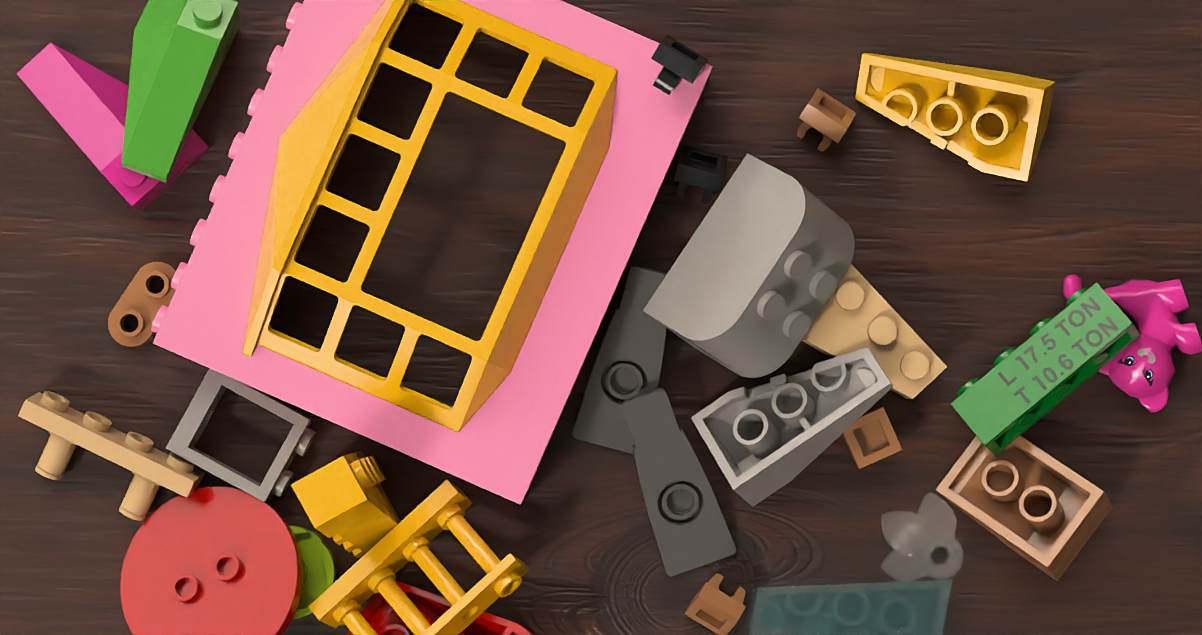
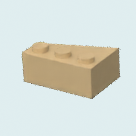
[801,264,947,399]

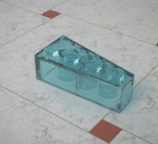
[744,579,952,635]

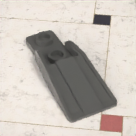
[572,265,667,454]
[621,388,736,577]

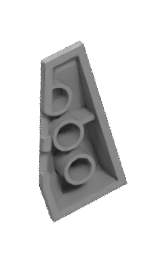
[691,347,893,507]

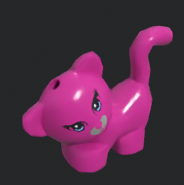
[1063,274,1202,413]

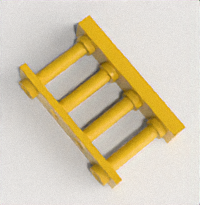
[308,480,530,635]

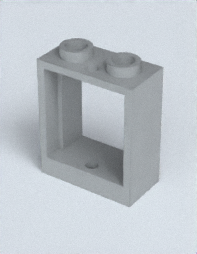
[166,368,316,502]

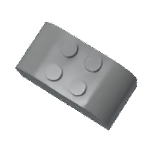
[643,153,855,378]

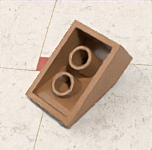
[936,435,1113,581]

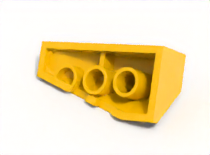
[855,53,1055,181]

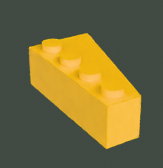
[291,451,401,558]

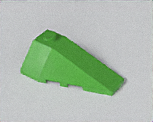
[122,0,239,183]

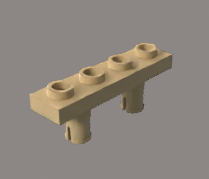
[18,391,205,521]

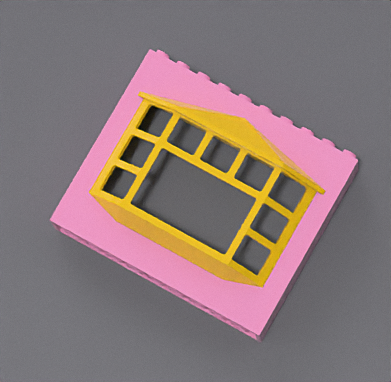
[151,0,713,505]

